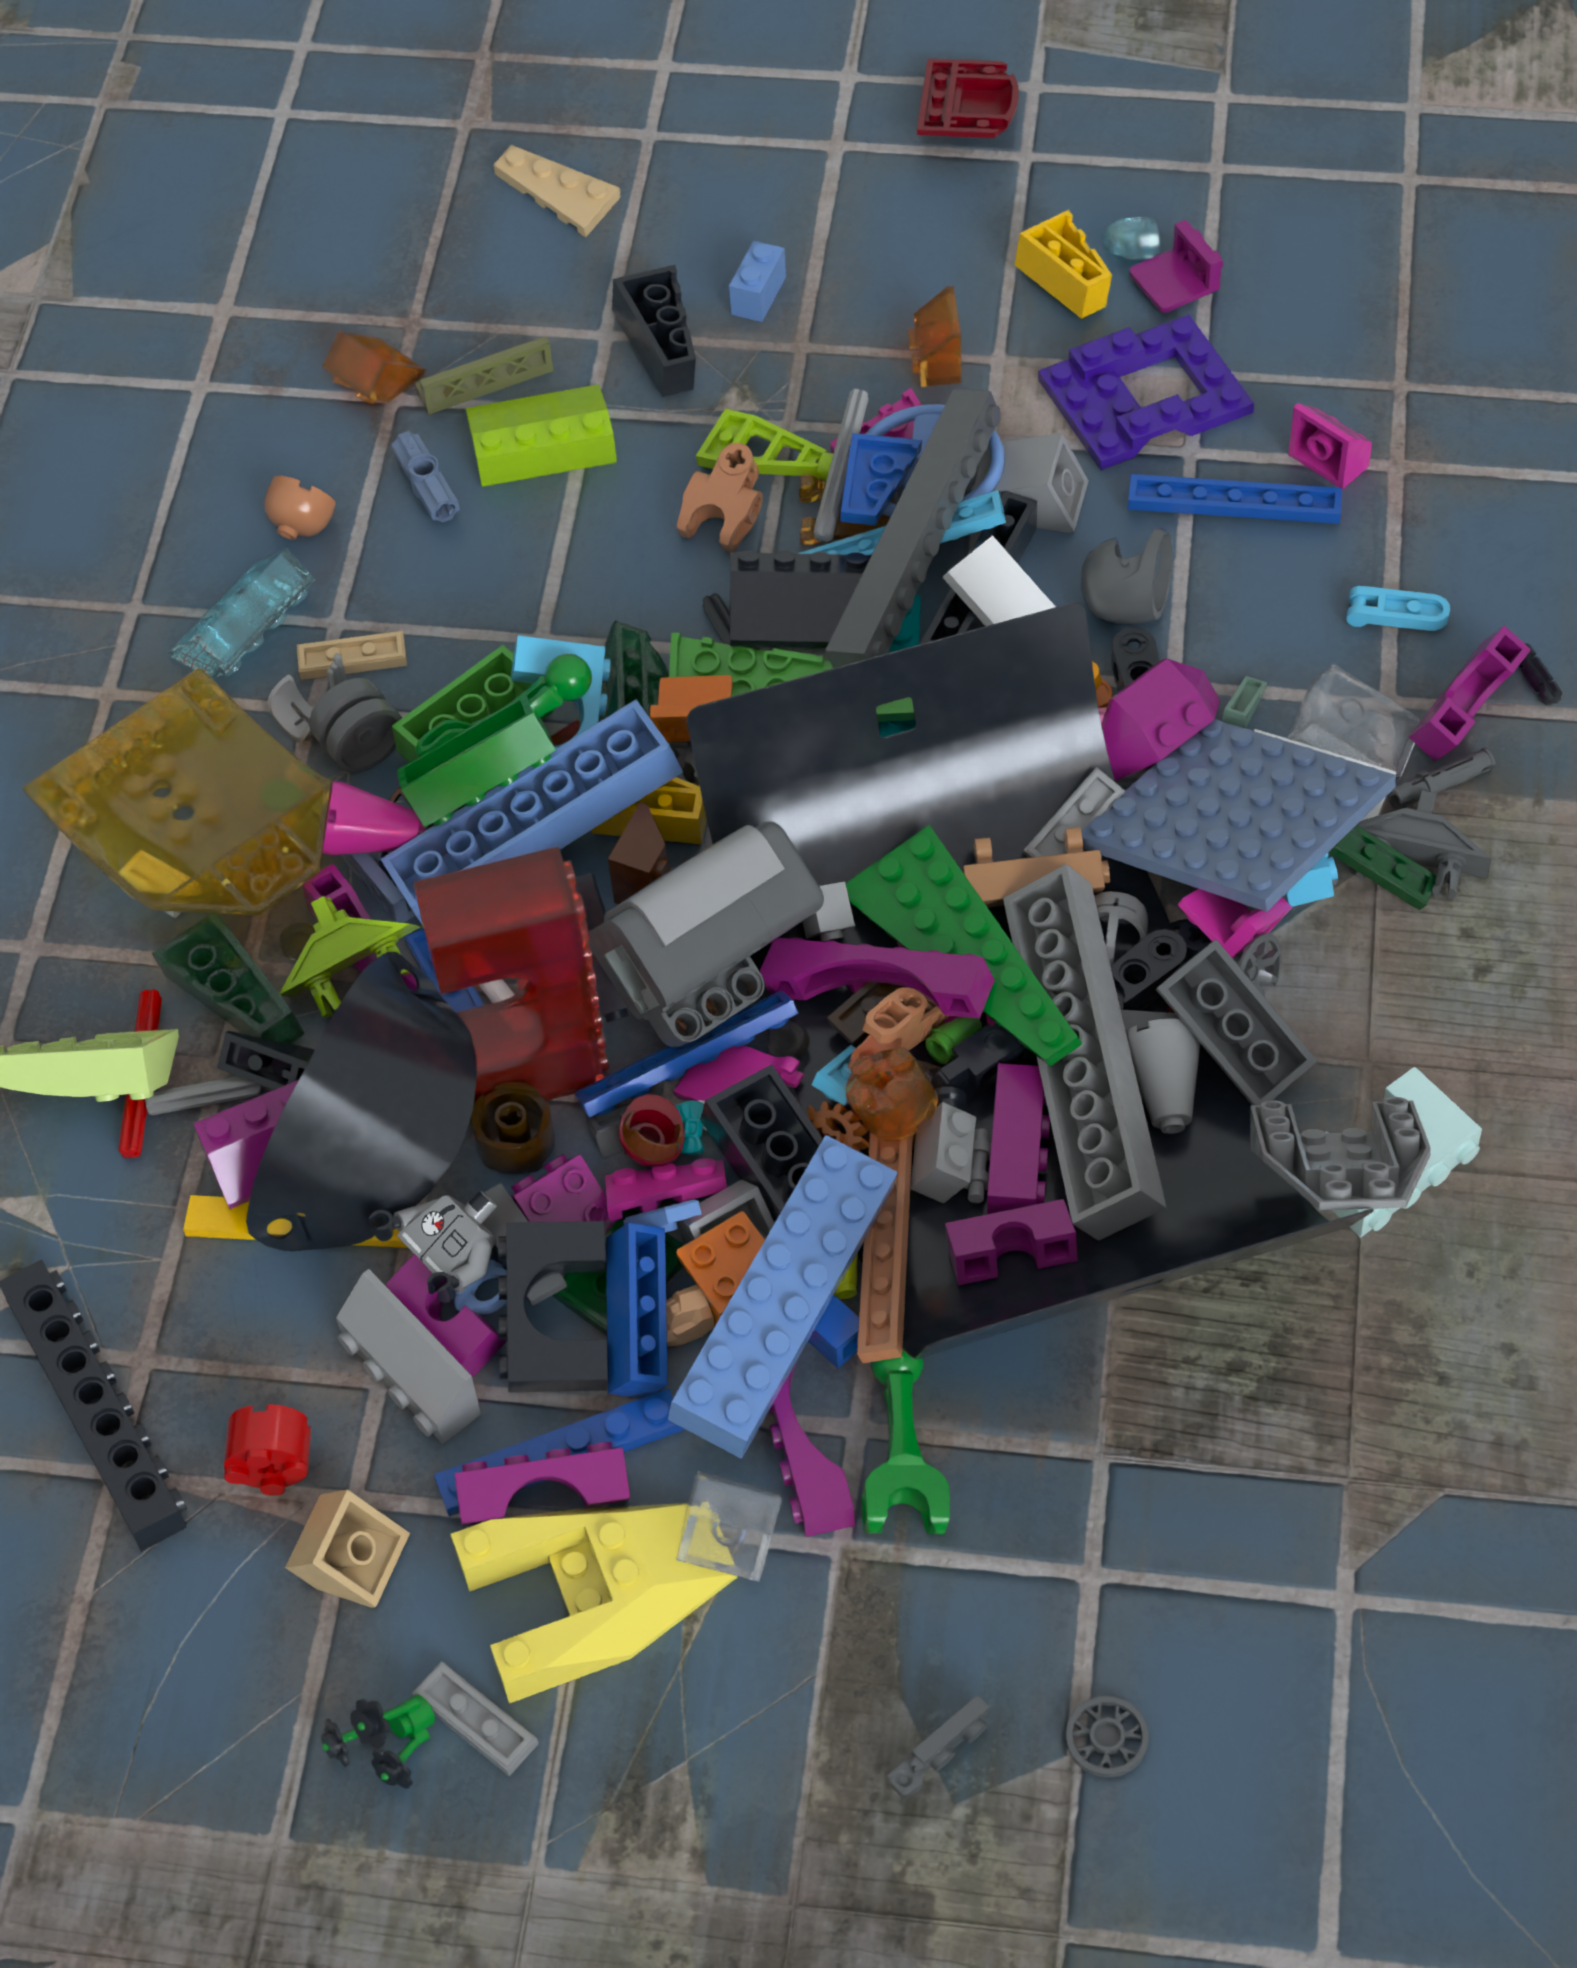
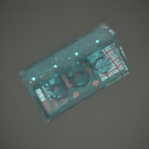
[168,548,315,679]

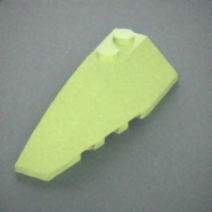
[0,1029,179,1102]

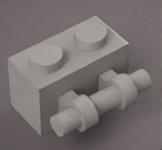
[910,1102,992,1203]

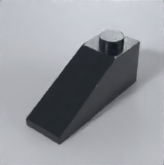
[217,1031,315,1090]

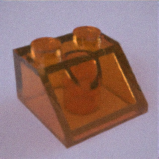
[908,286,961,387]
[322,331,426,404]

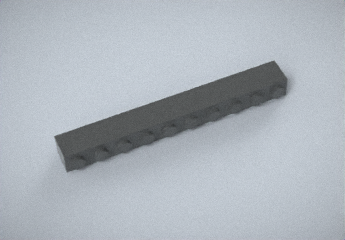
[825,390,1001,668]

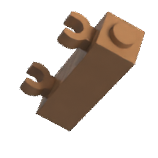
[962,827,1110,908]

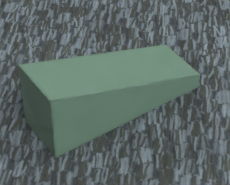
[1222,676,1267,728]

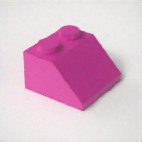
[1288,403,1372,490]

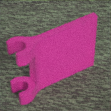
[673,1045,804,1101]

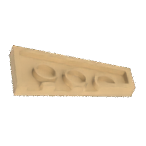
[494,145,620,238]

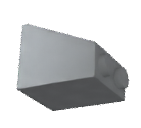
[971,433,1089,533]

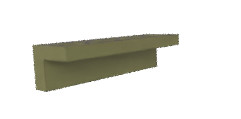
[415,336,554,415]

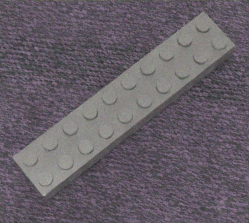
[1003,864,1167,1241]

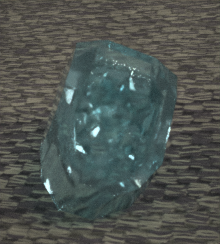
[1102,217,1160,260]

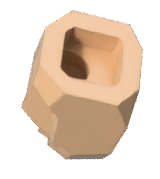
[666,1285,715,1347]

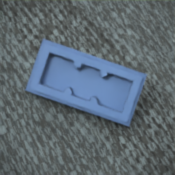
[623,1199,702,1232]

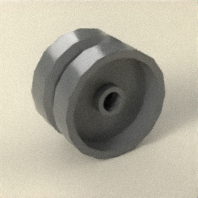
[309,678,403,773]

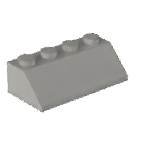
[336,1269,481,1445]

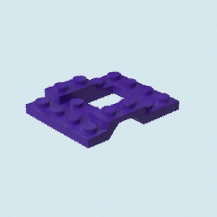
[1038,315,1254,470]

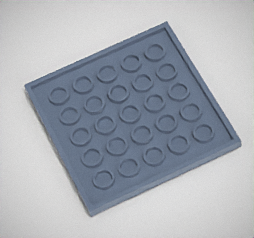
[1081,719,1396,912]

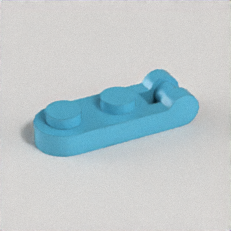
[1346,586,1450,631]

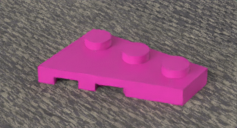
[605,1158,727,1222]

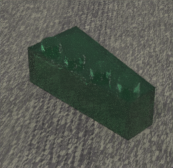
[152,911,305,1044]

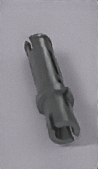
[1388,748,1495,810]

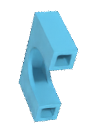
[511,635,610,749]

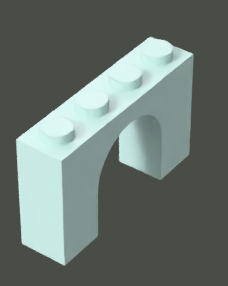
[1325,1067,1482,1238]

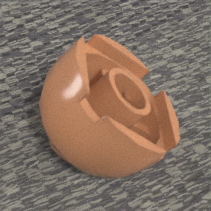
[264,476,336,540]

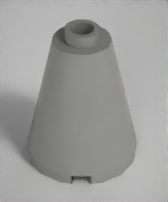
[1126,1018,1201,1134]

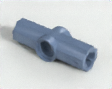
[391,431,460,523]

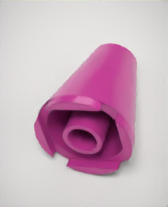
[322,781,426,856]

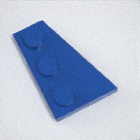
[840,433,922,525]

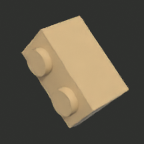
[285,1489,410,1608]

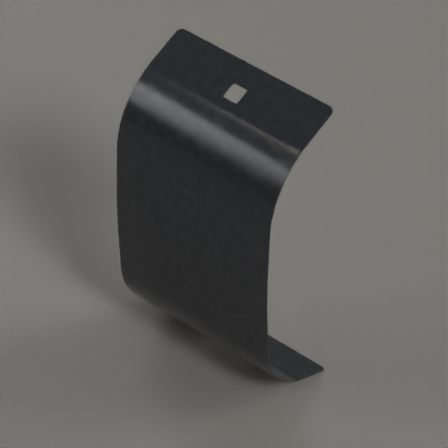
[687,603,1374,1360]

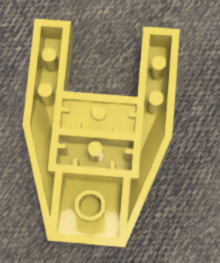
[451,1502,738,1704]

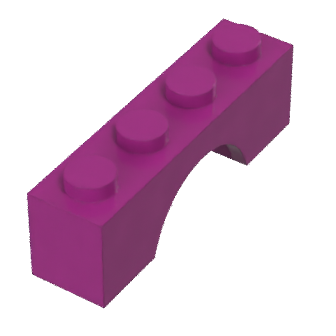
[1408,625,1531,762]
[454,1442,630,1527]

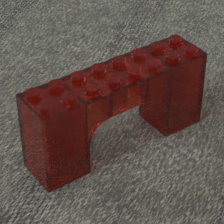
[413,846,609,1120]

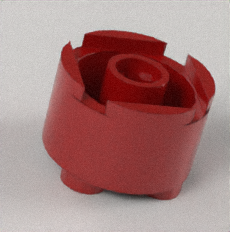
[224,1404,311,1496]

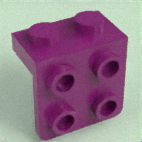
[1130,219,1223,313]
[510,1154,617,1233]

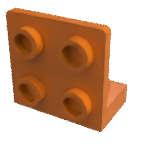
[650,675,733,742]
[676,1212,765,1326]

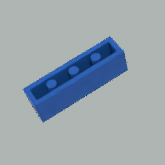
[606,1222,668,1398]

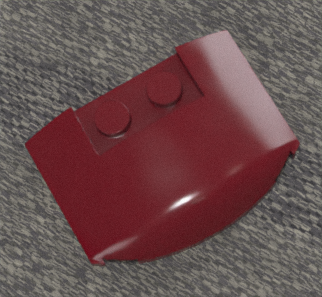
[917,58,1019,138]

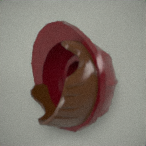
[618,1094,685,1166]

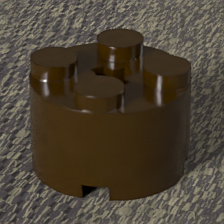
[471,1082,555,1174]

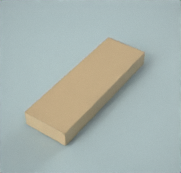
[297,631,407,680]

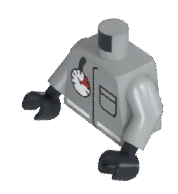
[369,1190,497,1303]

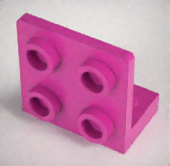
[1178,889,1293,959]

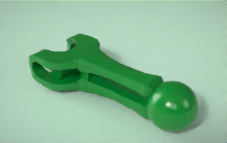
[416,654,592,757]
[860,1349,950,1535]

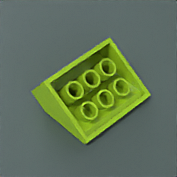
[466,384,617,487]

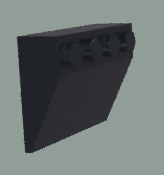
[730,550,872,648]

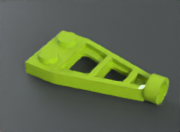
[696,408,833,481]

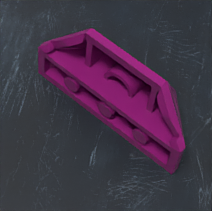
[1101,659,1221,782]

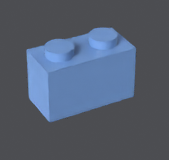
[729,240,786,322]

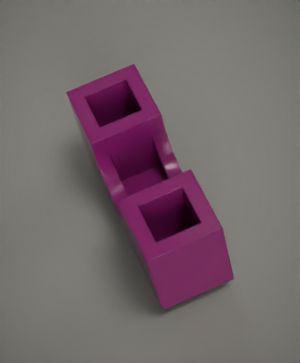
[945,1199,1078,1285]
[385,1254,507,1377]

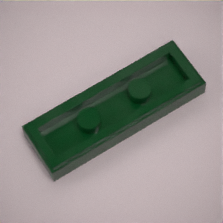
[1328,825,1436,910]

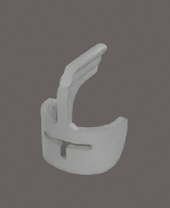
[268,653,347,742]
[1094,891,1148,966]

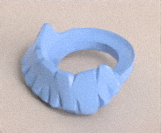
[454,1260,507,1314]

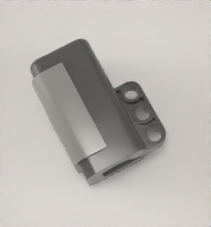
[587,821,824,1048]

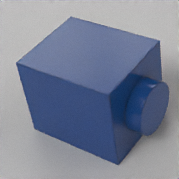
[808,1295,859,1369]

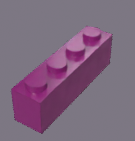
[987,1063,1050,1214]

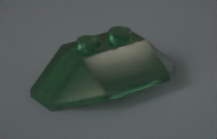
[598,620,669,723]

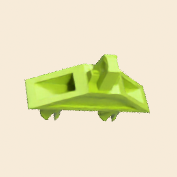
[278,896,421,1018]

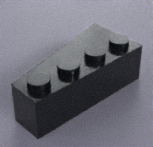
[612,265,696,397]

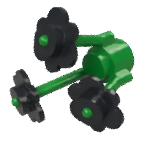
[321,1694,435,1789]

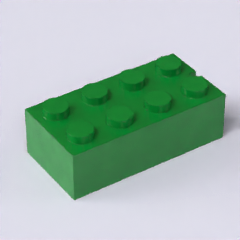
[397,694,556,827]

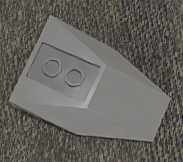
[1250,1097,1431,1210]

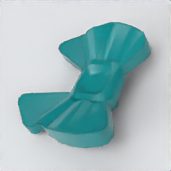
[675,1101,705,1156]

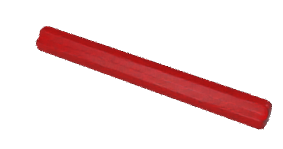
[118,989,162,1159]

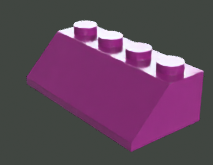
[193,1080,299,1209]

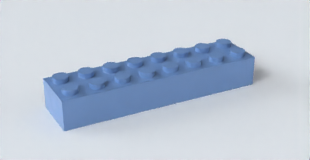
[380,700,683,933]
[668,1135,898,1459]

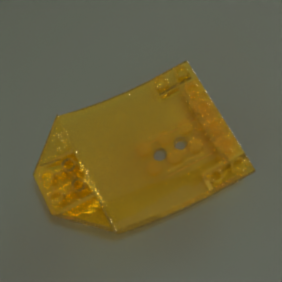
[23,667,332,916]

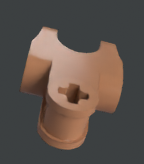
[677,443,763,553]
[848,988,949,1081]

